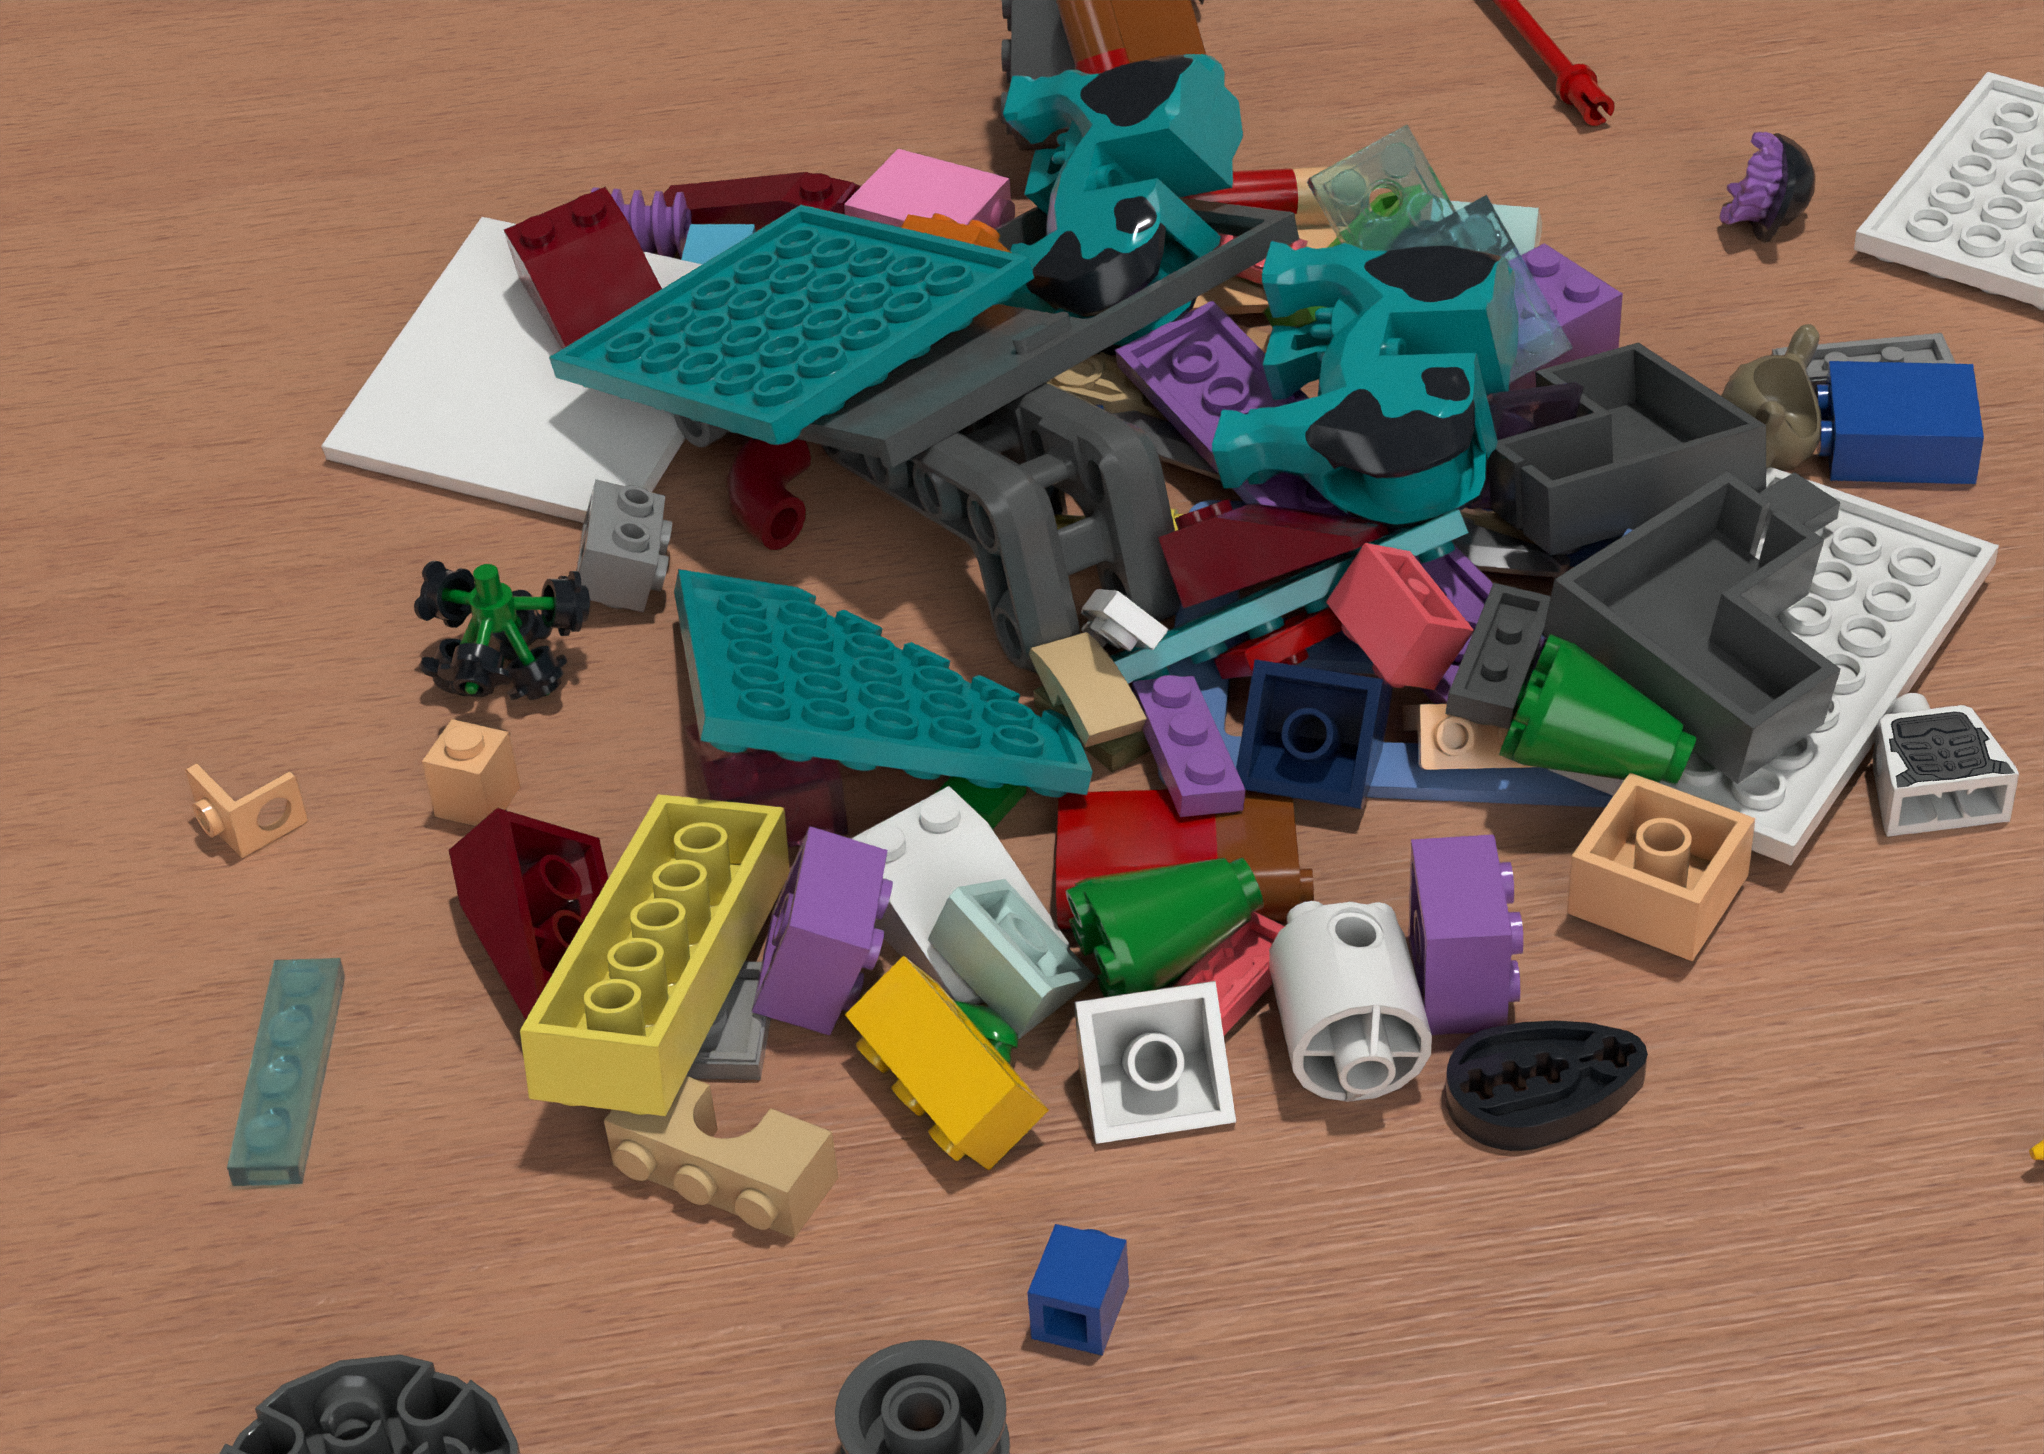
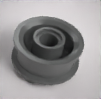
[835,1340,1010,1454]

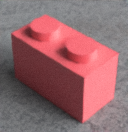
[1326,543,1474,690]

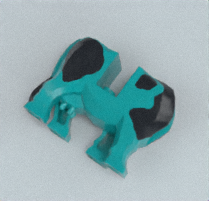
[1000,54,1243,348]
[1212,241,1519,529]

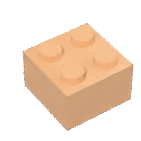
[1567,773,1755,961]

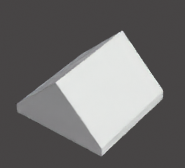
[1074,981,1236,1144]

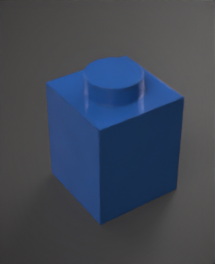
[1027,1224,1129,1356]

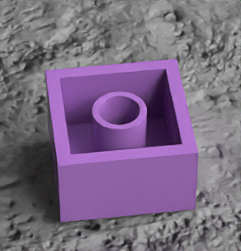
[752,826,893,1035]
[1408,835,1524,1035]

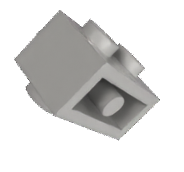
[576,479,672,613]

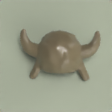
[1721,324,1821,471]

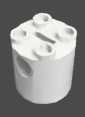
[1269,901,1432,1102]

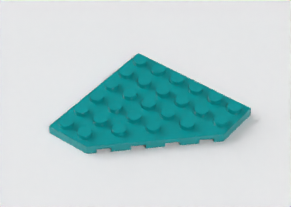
[674,569,1093,797]

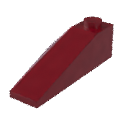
[663,172,861,232]
[449,808,609,1020]

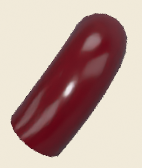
[726,438,811,550]

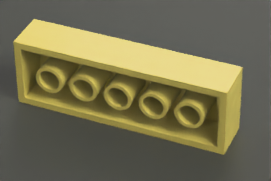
[520,794,790,1116]

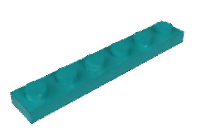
[1110,509,1469,683]

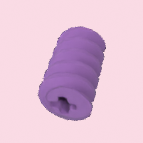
[591,187,692,258]

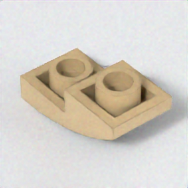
[1029,632,1147,748]

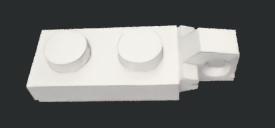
[1081,589,1168,651]

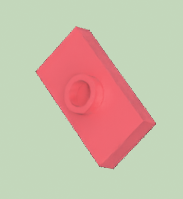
[1173,912,1285,1036]

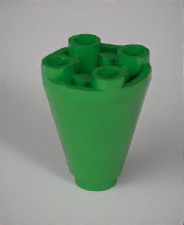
[1498,634,1697,786]
[1066,857,1264,997]

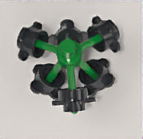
[414,561,590,700]

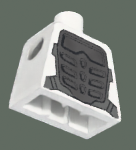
[1873,693,2019,837]

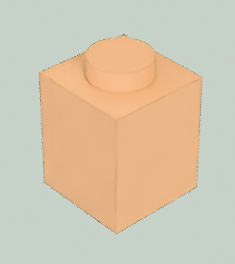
[422,719,520,826]

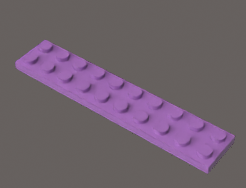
[1115,300,1547,704]

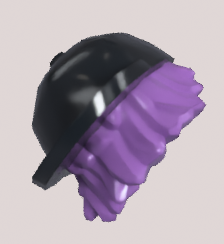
[1719,132,1816,243]

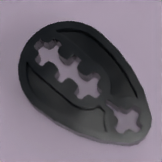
[1446,1020,1648,1151]

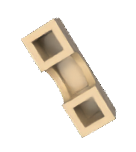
[604,1076,839,1238]

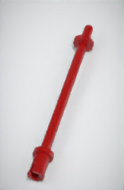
[1492,0,1615,126]

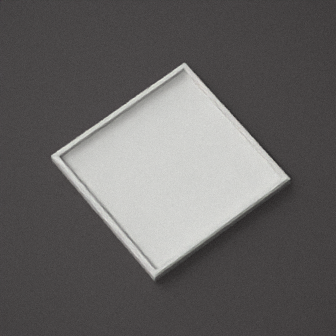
[321,217,702,523]

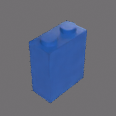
[1815,361,1984,484]

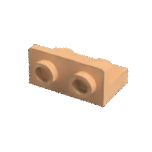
[1403,704,1534,770]

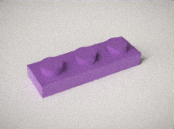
[1132,675,1246,817]

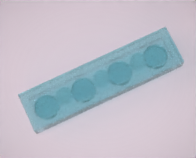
[227,958,345,1186]

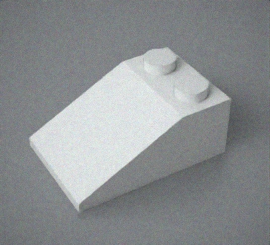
[851,786,1070,1005]

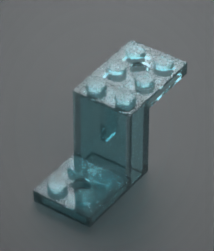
[1307,125,1573,384]

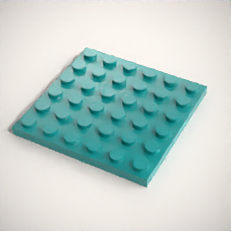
[549,205,1034,445]

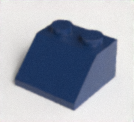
[1236,659,1393,809]

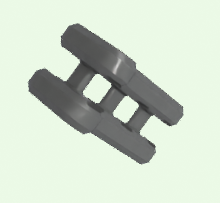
[822,382,1182,673]

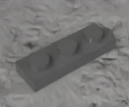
[1445,583,1551,729]

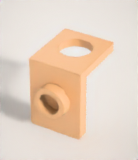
[185,763,308,859]

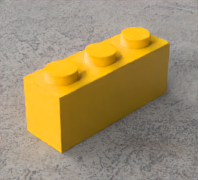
[845,955,1049,1170]

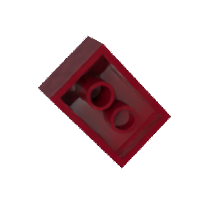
[504,186,662,349]
[1158,499,1389,609]

